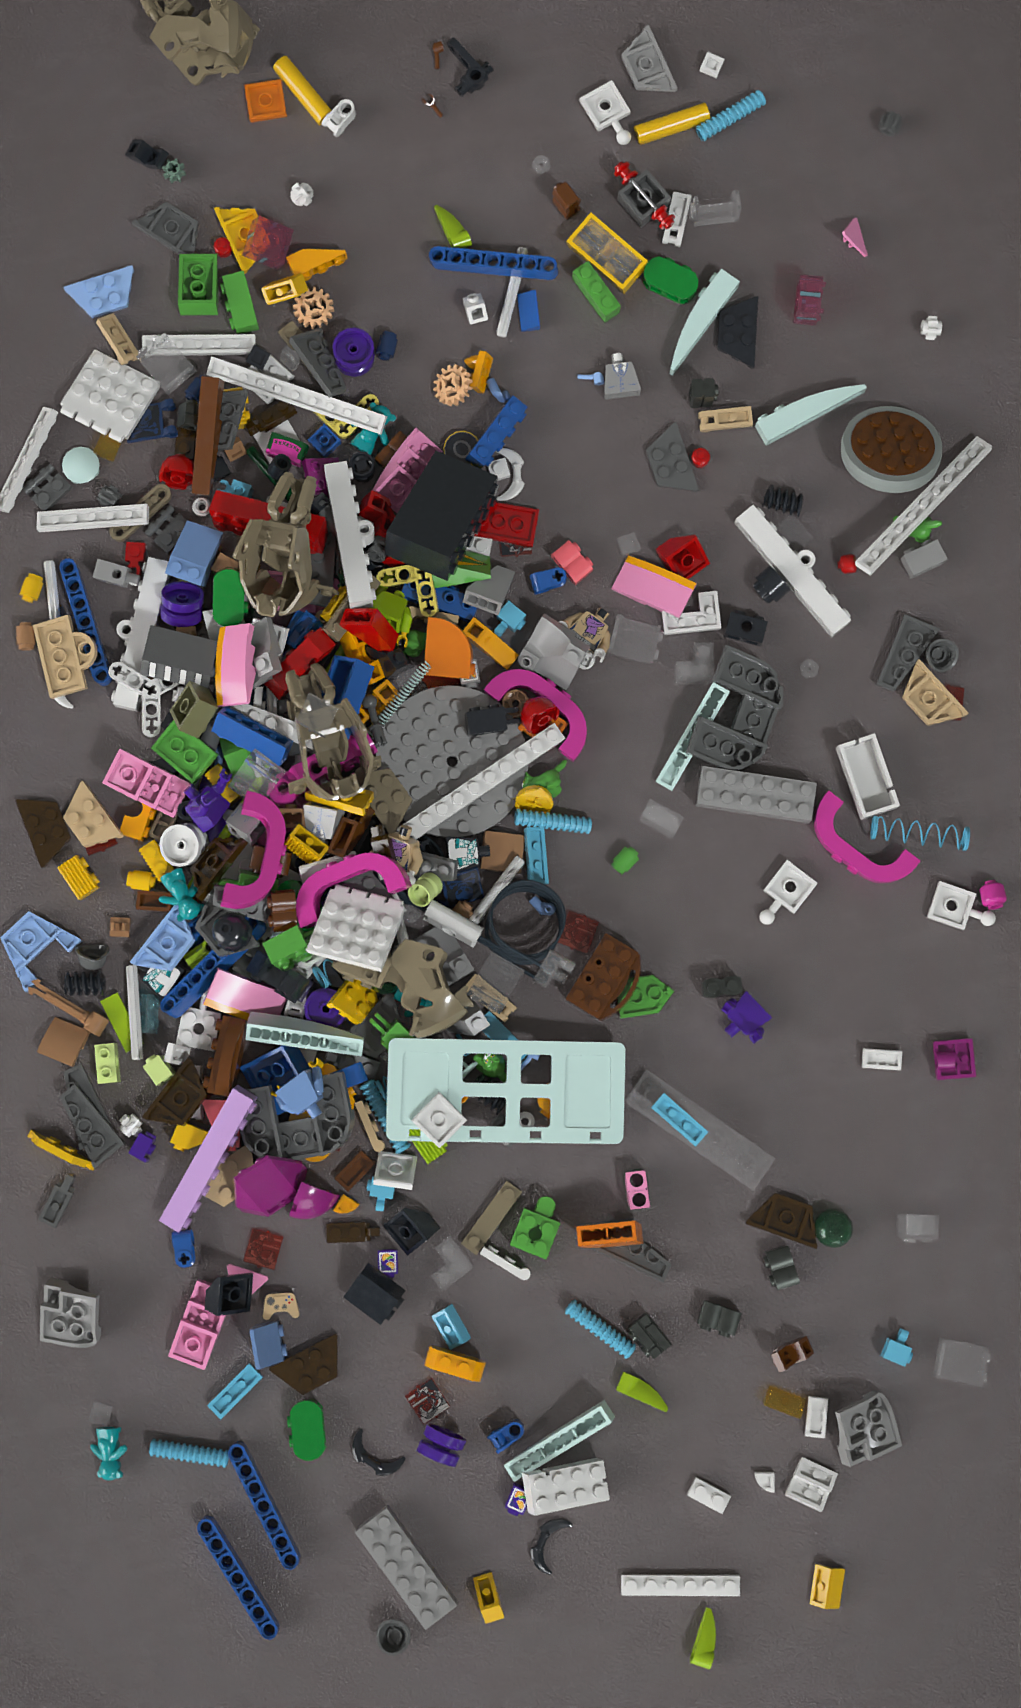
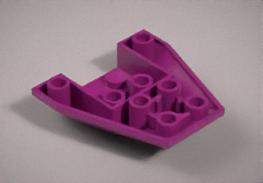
[234,1155,308,1217]

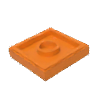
[244,79,287,123]

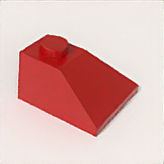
[655,535,710,579]

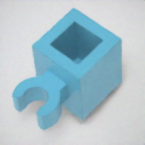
[217,479,254,498]
[494,601,527,637]
[367,1176,395,1211]
[880,1328,913,1367]

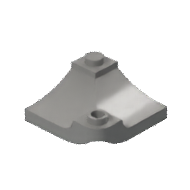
[518,613,590,690]
[251,617,283,689]
[412,927,475,987]
[40,1278,101,1348]
[835,1391,902,1467]

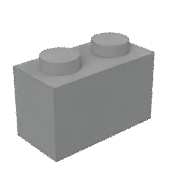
[901,539,948,579]

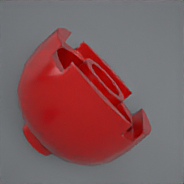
[159,454,194,490]
[521,697,560,735]

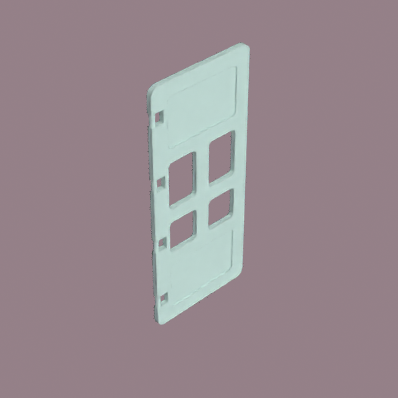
[386,1038,625,1144]

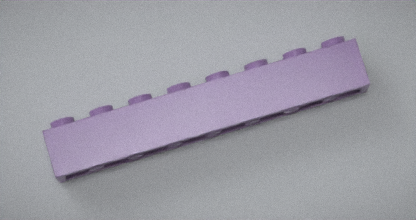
[159,1085,258,1233]

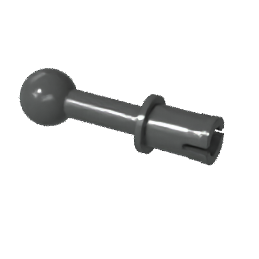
[362,694,387,747]

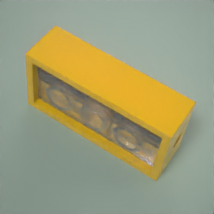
[566,213,648,294]

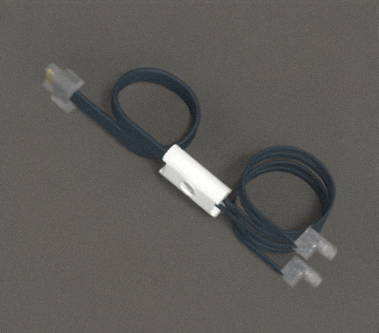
[320,831,576,988]

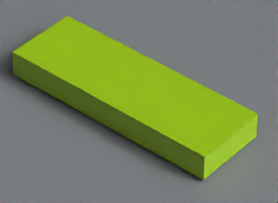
[100,992,144,1053]

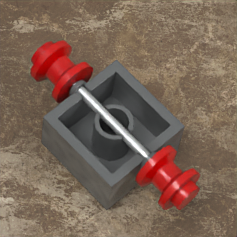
[614,161,675,230]

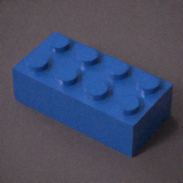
[321,655,374,740]

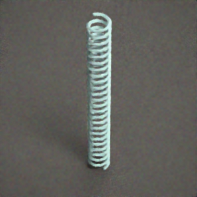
[367,661,431,739]

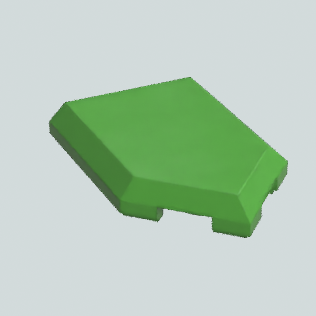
[617,975,674,1019]

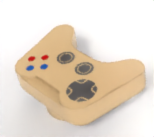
[263,1292,300,1320]

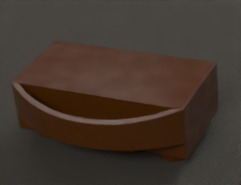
[566,933,641,1021]
[203,1016,248,1097]

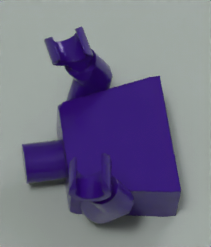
[184,768,232,833]
[721,991,772,1044]

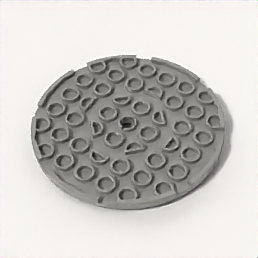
[375,686,528,838]

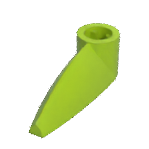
[434,205,472,249]
[616,1372,668,1412]
[690,1607,716,1669]

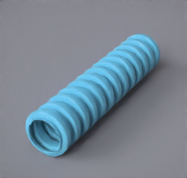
[696,90,766,141]
[514,808,592,834]
[359,1080,411,1154]
[565,1299,636,1359]
[149,1438,229,1468]

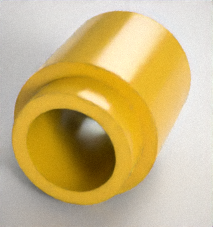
[19,573,43,603]
[126,870,156,891]

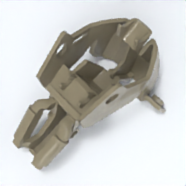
[139,0,260,86]
[233,472,340,617]
[285,663,382,801]
[332,939,474,1038]

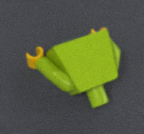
[365,590,412,648]

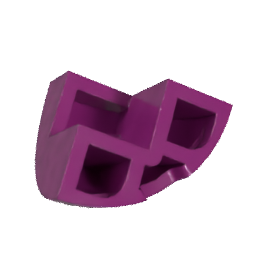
[289,1181,340,1219]

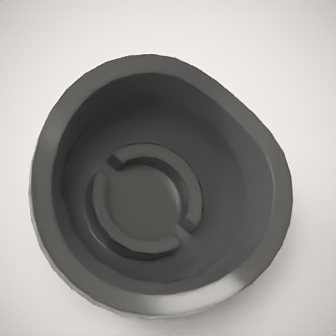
[926,639,959,672]
[75,944,109,970]
[376,1619,411,1656]

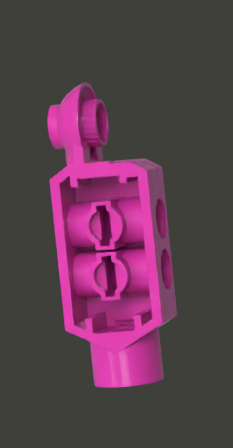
[268,733,378,805]

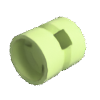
[408,872,442,907]

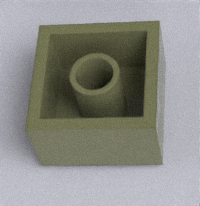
[170,681,218,738]

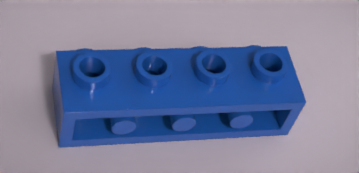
[465,396,528,469]
[402,573,478,623]
[211,706,293,767]

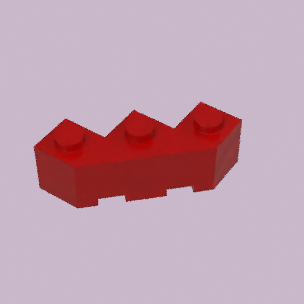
[357,490,405,568]
[263,627,336,700]

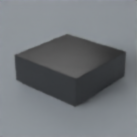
[245,344,271,370]

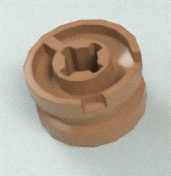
[502,690,528,718]

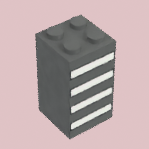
[140,625,218,689]

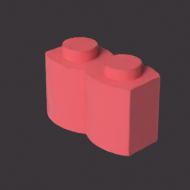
[551,540,593,586]

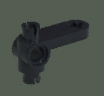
[447,37,494,97]

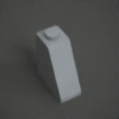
[463,565,515,615]
[447,995,490,1036]

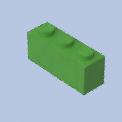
[572,261,621,323]
[220,271,259,334]

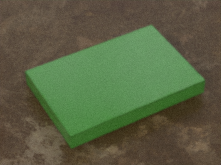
[151,720,219,785]

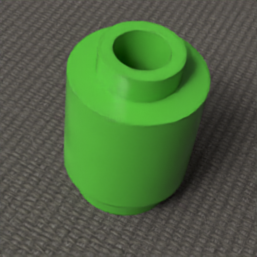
[611,846,639,875]

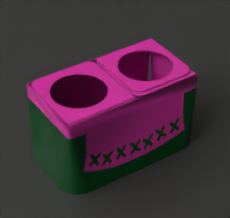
[266,432,309,467]

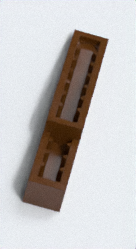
[192,376,225,496]

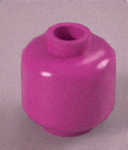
[979,880,1007,910]

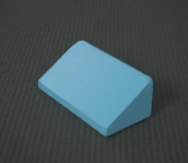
[432,1304,471,1350]

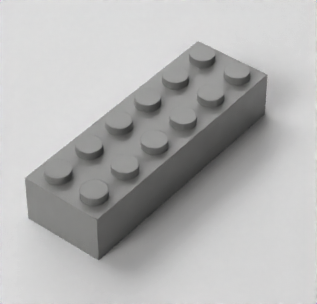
[696,766,817,823]
[355,1504,458,1630]

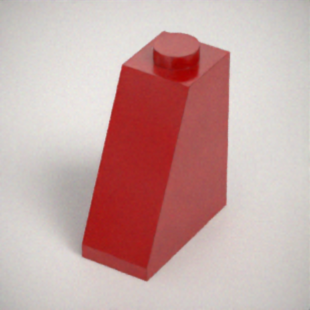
[339,609,399,651]

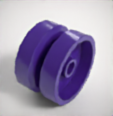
[332,328,375,377]
[160,582,204,627]
[304,986,346,1028]
[417,1423,467,1467]

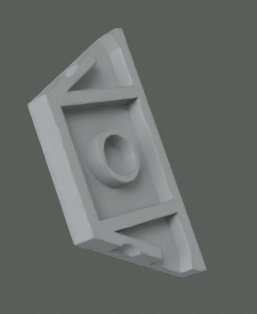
[621,25,677,92]

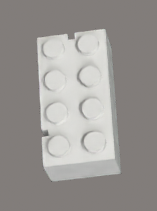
[836,733,900,820]
[522,1458,610,1516]

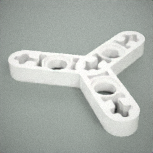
[108,662,180,738]

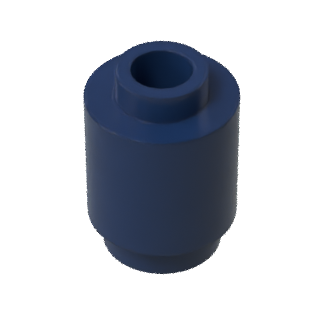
[376,331,398,361]
[185,375,203,403]

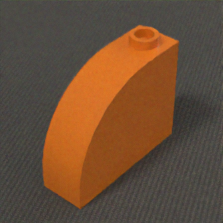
[424,617,476,679]
[576,1221,643,1248]

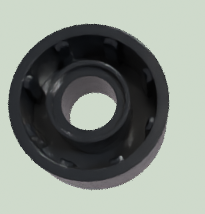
[753,565,791,604]

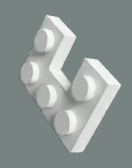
[662,591,721,635]

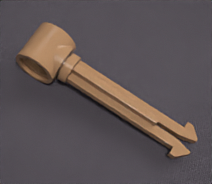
[28,979,110,1037]

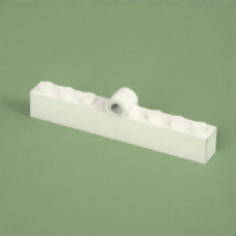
[324,461,376,609]
[734,505,851,638]
[111,557,171,712]

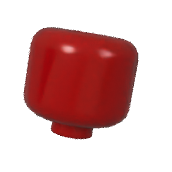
[214,237,233,258]
[691,448,710,468]
[838,554,857,574]

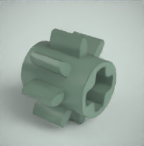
[162,158,186,184]

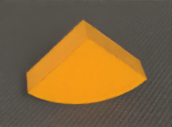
[333,1194,360,1213]

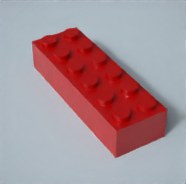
[209,490,329,554]

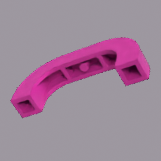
[484,669,587,763]
[220,791,287,909]
[814,791,920,883]
[296,853,412,929]

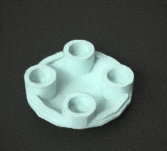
[62,447,100,484]

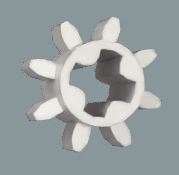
[290,182,313,206]
[920,316,942,340]
[119,1113,143,1137]

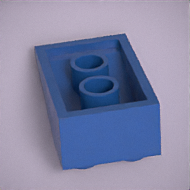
[240,1045,312,1092]

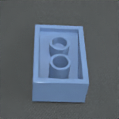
[165,520,223,587]
[249,1320,288,1370]

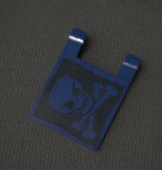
[127,398,178,444]
[435,866,484,908]

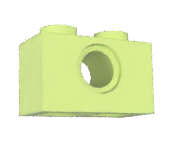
[94,1043,121,1084]
[143,1054,176,1086]

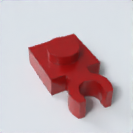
[125,542,146,575]

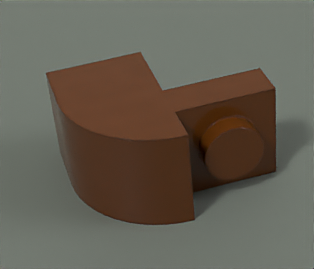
[771,1336,815,1373]

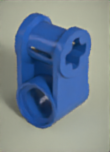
[529,567,567,594]
[172,1229,196,1268]
[486,1419,524,1454]

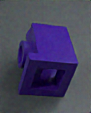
[128,1131,157,1163]

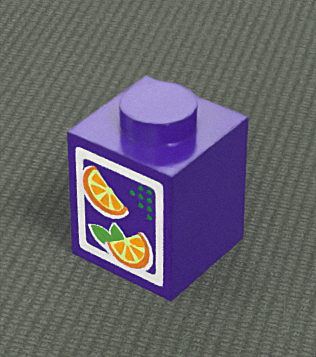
[378,1249,399,1278]
[505,1482,527,1516]

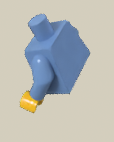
[271,1058,324,1119]

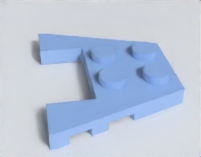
[0,911,82,992]

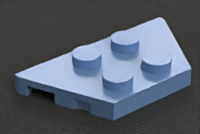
[64,265,134,319]
[130,905,196,971]

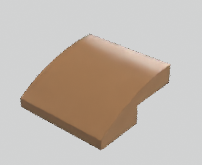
[480,831,525,874]
[37,1017,90,1067]

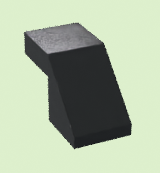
[125,139,169,170]

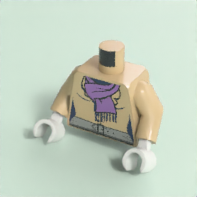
[559,608,611,663]
[369,825,423,885]

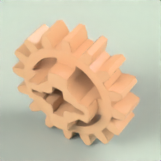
[293,287,334,329]
[433,364,473,406]

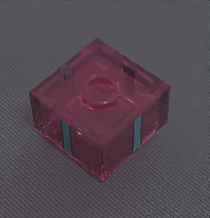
[242,216,294,270]
[793,275,826,325]

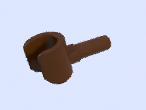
[433,41,444,70]
[422,93,443,118]

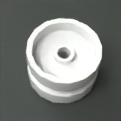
[159,823,209,867]

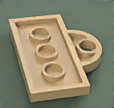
[33,615,97,699]

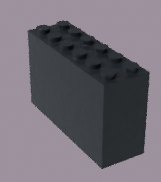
[385,450,499,581]

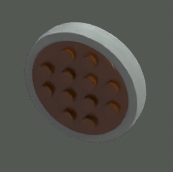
[841,406,942,493]

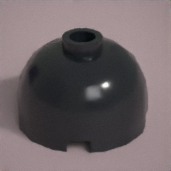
[212,912,252,952]

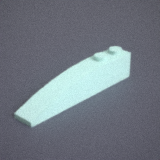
[670,269,740,376]
[755,384,867,446]
[656,682,730,791]
[246,1011,364,1056]
[504,1400,615,1482]

